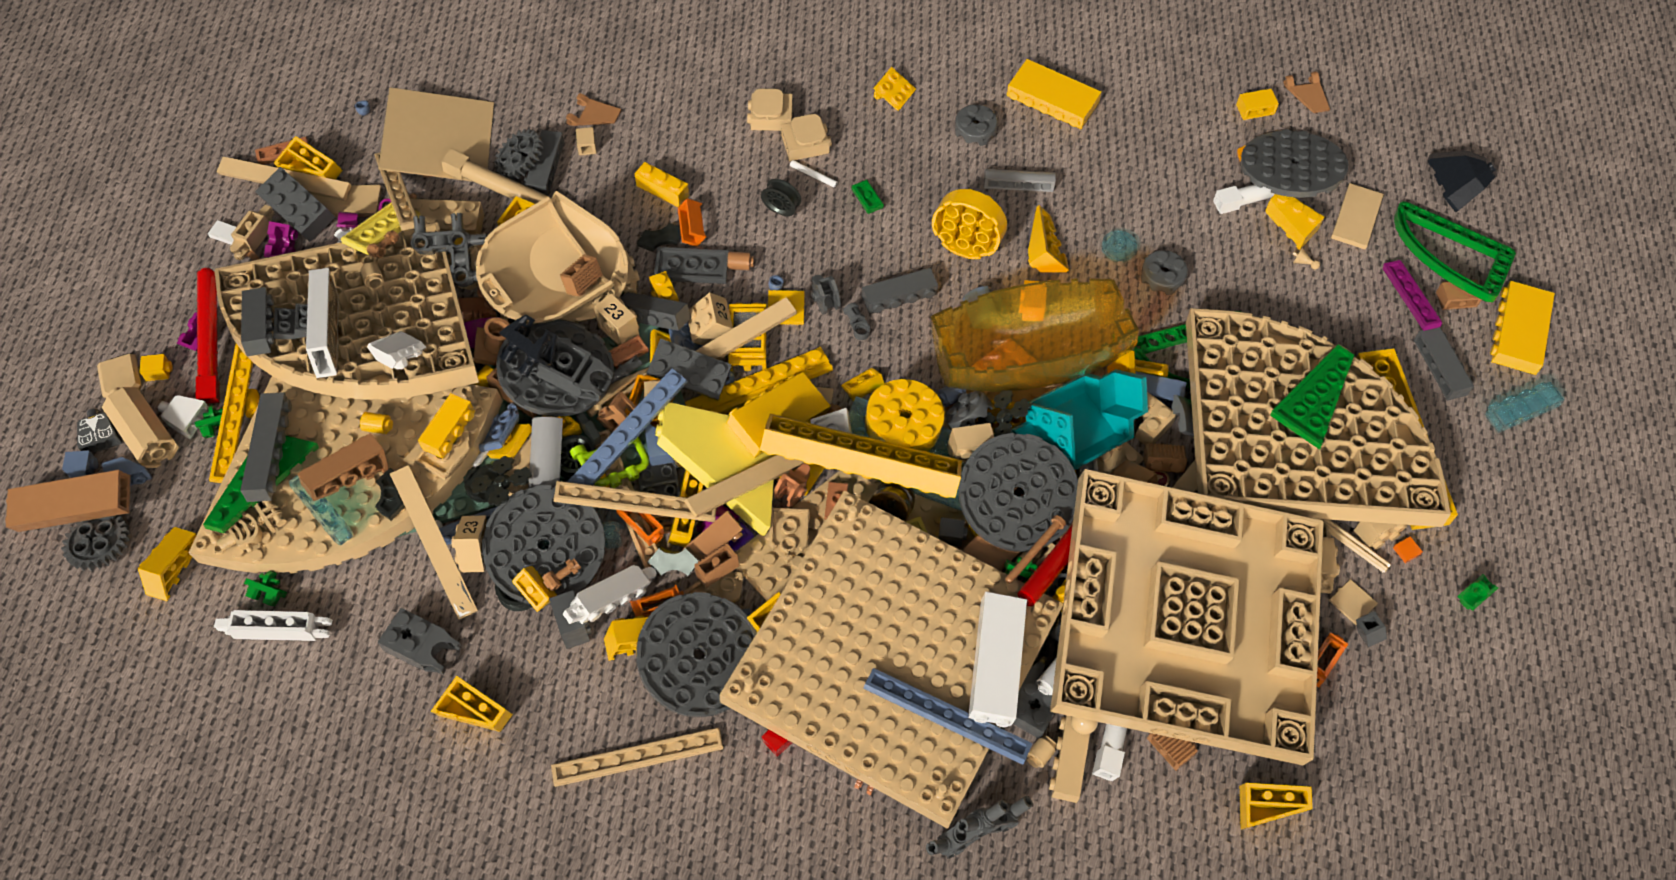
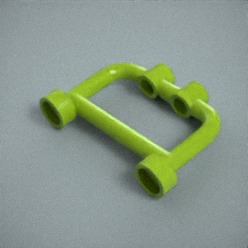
[570,436,649,488]

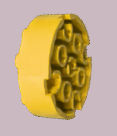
[932,189,1007,259]
[865,379,944,452]

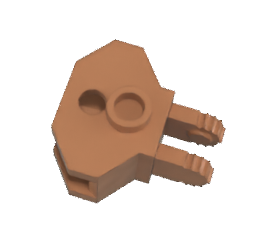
[774,464,810,508]

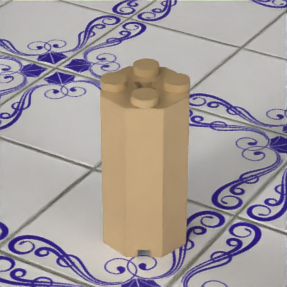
[102,387,179,468]

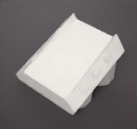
[367,331,426,369]

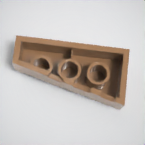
[297,433,389,501]

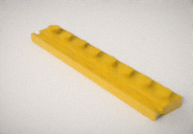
[685,347,833,414]

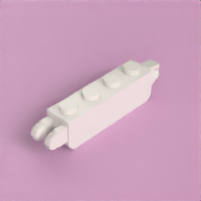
[563,565,657,624]
[214,610,333,641]

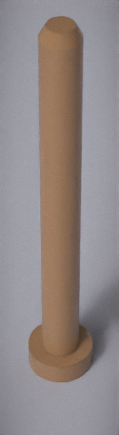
[1005,515,1066,584]

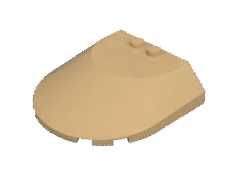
[551,191,628,322]
[476,196,614,323]

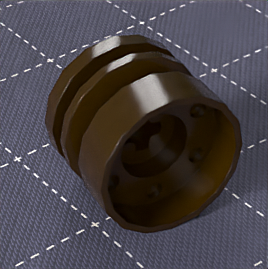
[869,482,915,522]

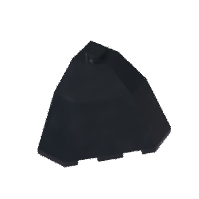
[1427,150,1497,212]

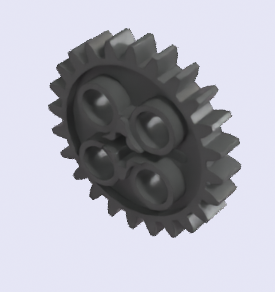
[494,129,544,180]
[61,515,131,571]

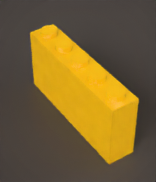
[1007,59,1102,129]
[1490,281,1555,375]
[726,372,831,458]

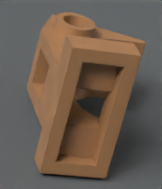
[596,392,636,433]

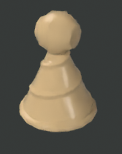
[1293,248,1320,270]

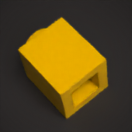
[139,354,173,381]

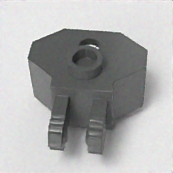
[811,275,841,315]

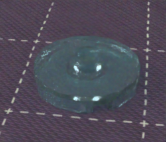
[1101,230,1137,262]

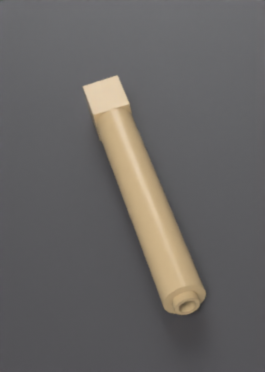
[441,149,552,204]

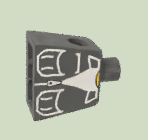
[77,408,122,454]

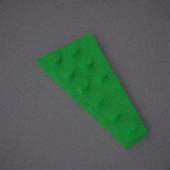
[1270,344,1354,450]
[203,436,319,533]

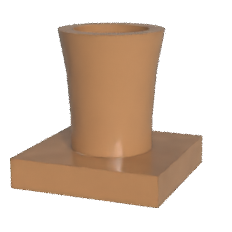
[473,317,510,366]

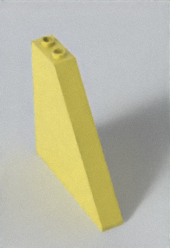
[655,402,776,536]

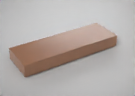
[255,136,309,165]

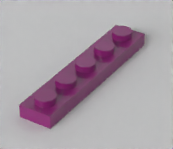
[1382,260,1442,331]

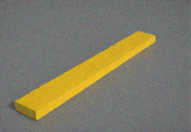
[209,344,254,483]

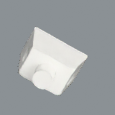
[158,395,209,439]

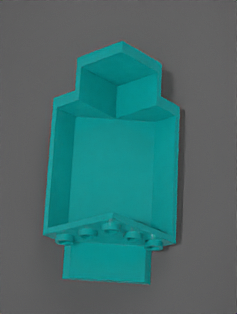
[1012,369,1148,470]

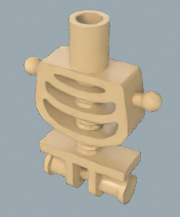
[216,499,287,552]

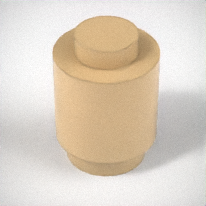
[360,262,384,290]
[1027,735,1057,768]

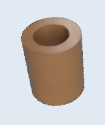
[728,251,754,271]

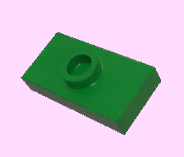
[851,180,884,214]

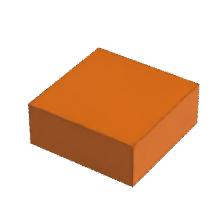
[1393,537,1423,564]

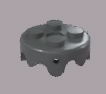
[955,104,998,146]
[1141,250,1188,295]
[946,391,995,428]

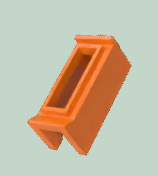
[678,198,706,246]
[616,510,664,546]
[630,585,684,617]
[1317,632,1348,688]

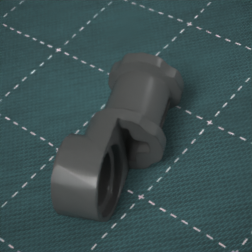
[843,303,870,340]

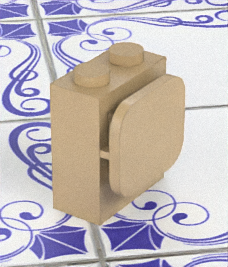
[747,89,793,131]
[781,114,832,161]

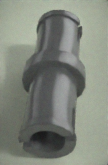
[611,355,643,384]

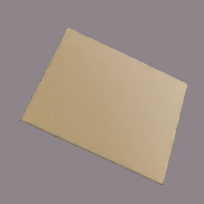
[378,87,494,182]

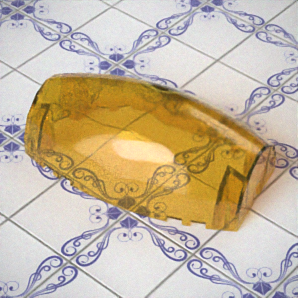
[931,279,1139,392]

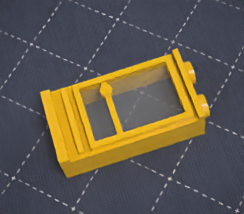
[728,302,766,372]

